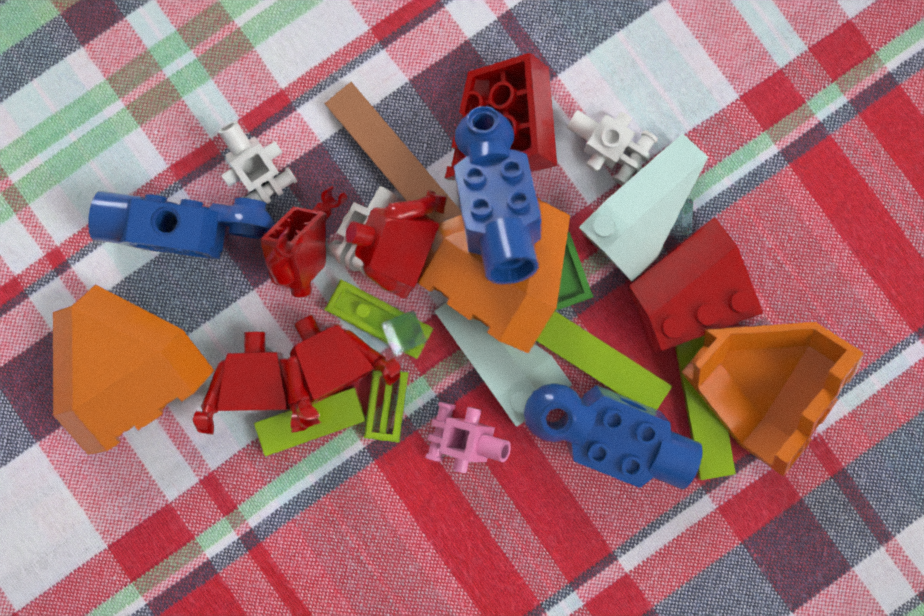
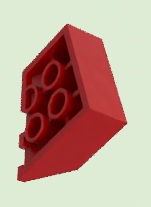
[445,53,557,180]
[628,217,763,353]

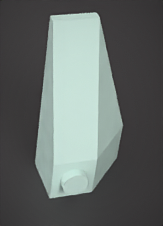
[579,133,708,282]
[434,302,572,427]

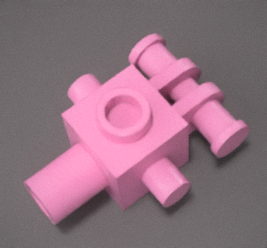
[425,402,511,473]

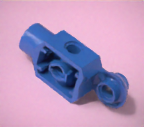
[454,106,541,284]
[88,191,275,260]
[524,383,702,490]

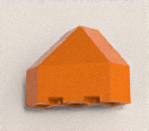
[417,195,570,353]
[53,284,214,455]
[681,322,865,477]

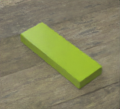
[324,279,434,359]
[254,388,366,457]

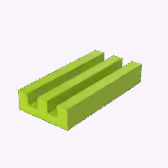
[364,370,409,443]

